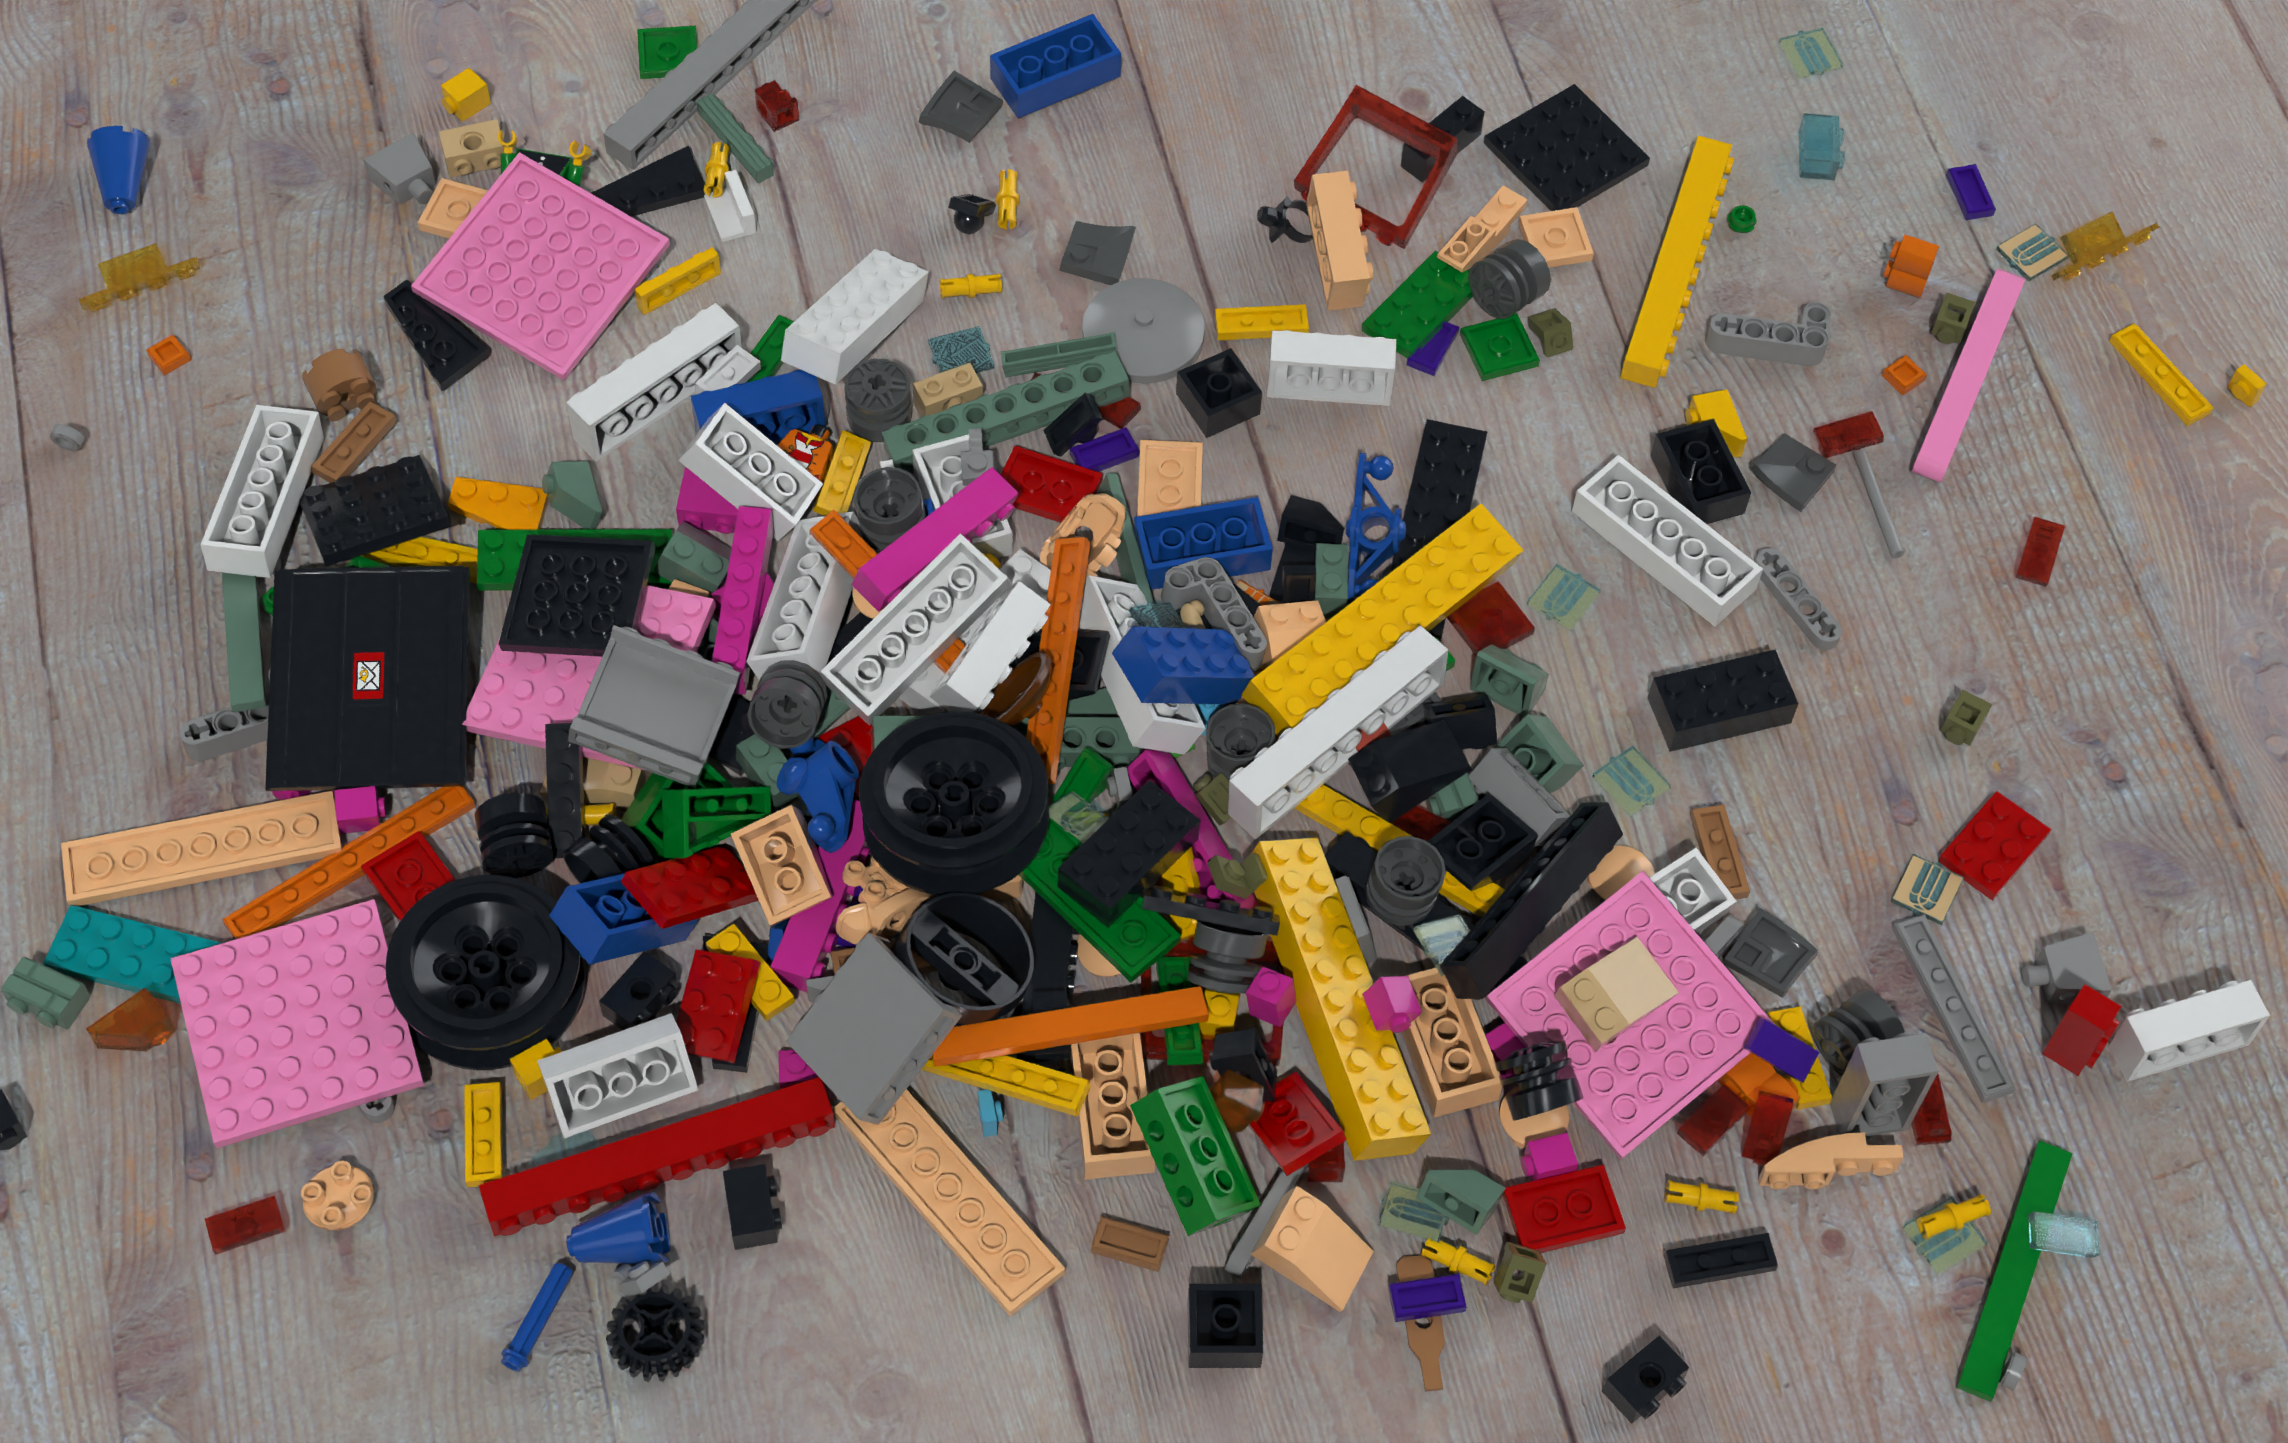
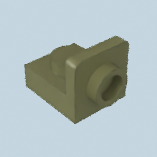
[1528,308,1573,357]
[1192,772,1231,826]
[1207,853,1267,899]

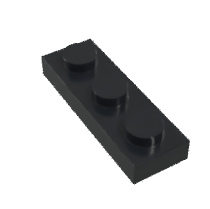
[1664,1233,1778,1289]

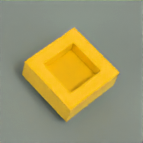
[2227,364,2267,408]

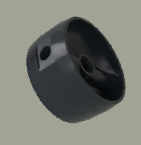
[891,892,1034,1027]

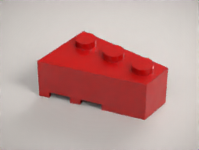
[2042,984,2122,1076]

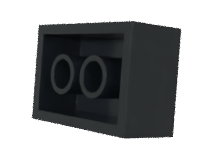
[1651,419,1751,524]

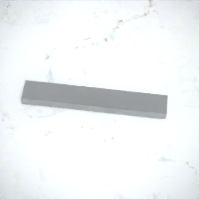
[1892,914,2015,1103]

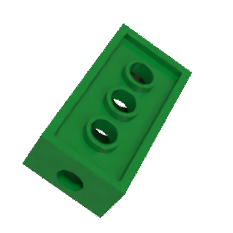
[1130,1076,1261,1236]

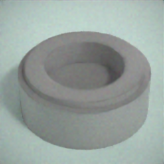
[50,424,85,451]
[2000,1352,2027,1391]

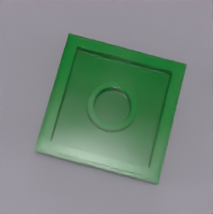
[637,25,697,79]
[1460,314,1540,381]

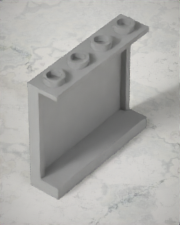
[568,625,740,788]
[786,933,962,1125]

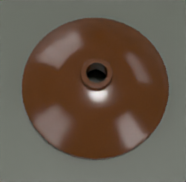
[978,652,1052,727]

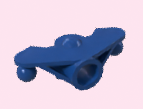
[1346,453,1406,604]
[777,737,859,853]

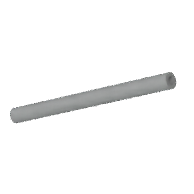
[1844,424,1904,558]

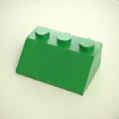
[621,762,733,861]

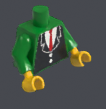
[497,130,591,187]

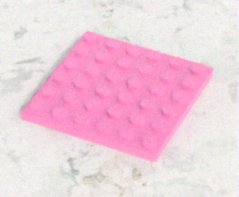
[411,152,670,381]
[462,585,716,771]
[1485,871,1775,1160]
[171,899,425,1148]

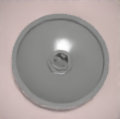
[1082,278,1205,384]

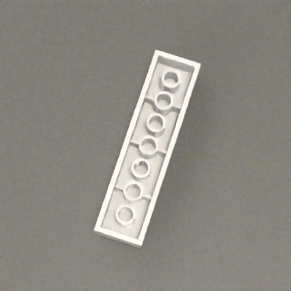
[1228,625,1448,840]

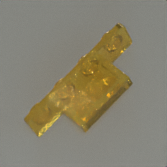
[2051,211,2160,281]
[79,243,200,312]

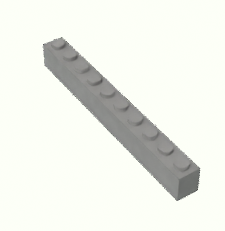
[603,0,817,170]

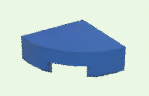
[768,920,789,961]

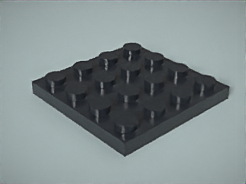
[1483,84,1650,211]
[300,455,451,567]
[498,534,655,657]

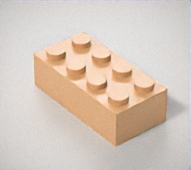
[1306,171,1373,311]
[1401,967,1503,1118]
[1070,1033,1155,1180]

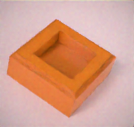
[146,334,191,376]
[1882,355,1927,395]

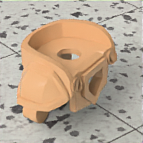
[1039,493,1125,579]
[836,856,938,945]

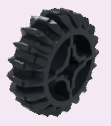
[606,1283,705,1382]

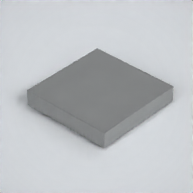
[1335,876,1377,964]

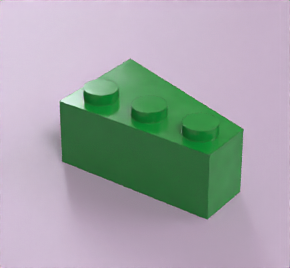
[662,786,771,858]

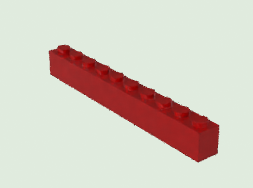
[478,1077,835,1237]

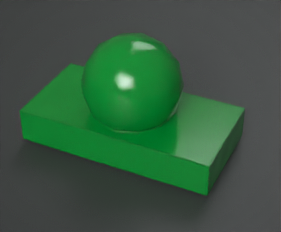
[1052,747,1114,815]

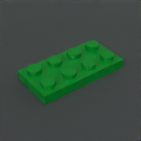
[1362,250,1473,359]

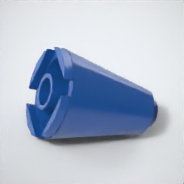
[87,125,150,214]
[566,1192,671,1264]

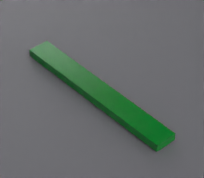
[1956,1140,2073,1402]

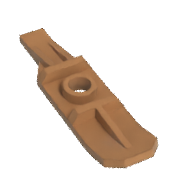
[1396,1255,1445,1392]

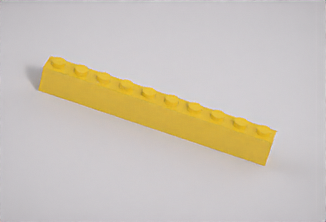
[1620,135,1735,388]

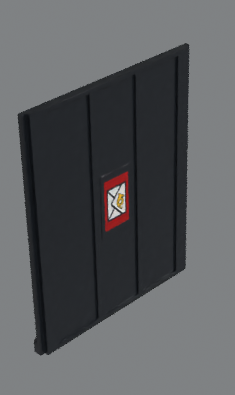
[265,566,470,791]

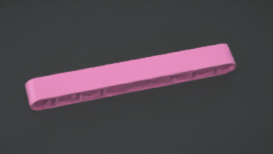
[1912,268,2026,483]

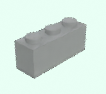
[1469,748,1570,847]

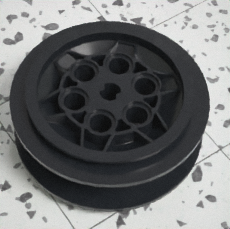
[859,712,1049,896]
[386,875,585,1070]

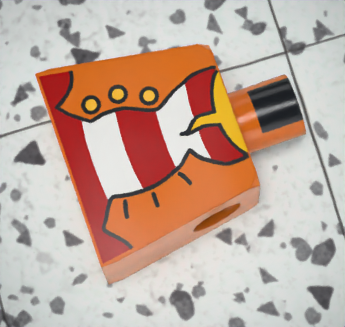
[777,424,833,500]

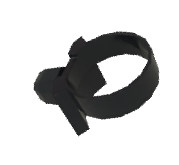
[1257,197,1313,243]

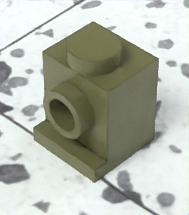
[1931,292,1976,344]
[1941,690,1992,746]
[1494,1241,1547,1303]

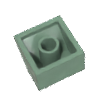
[653,521,732,598]
[1470,644,1549,718]
[1494,714,1584,793]

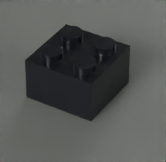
[1176,348,1262,438]
[1187,1284,1263,1368]

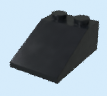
[1010,629,1110,701]
[1348,720,1472,823]
[1427,794,1538,891]

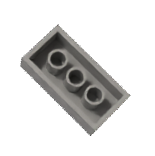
[1830,1032,1939,1137]

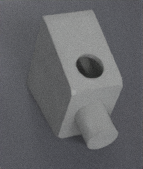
[364,133,436,204]
[2022,932,2111,1004]

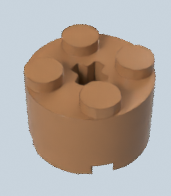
[302,349,376,421]

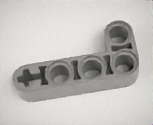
[1705,302,1831,366]
[1161,557,1267,672]
[179,670,270,761]

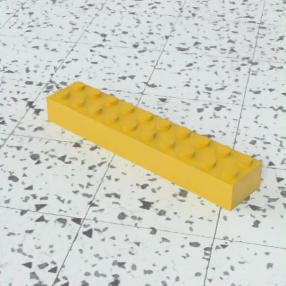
[1241,503,1524,737]
[1251,837,1431,1161]

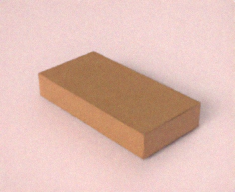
[1091,1216,1169,1272]

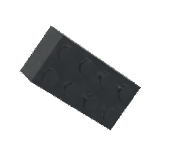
[1647,650,1799,752]
[1057,780,1201,928]

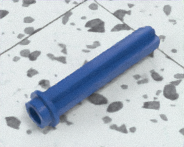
[501,1263,573,1372]

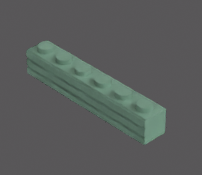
[696,94,774,184]
[1001,332,1119,378]

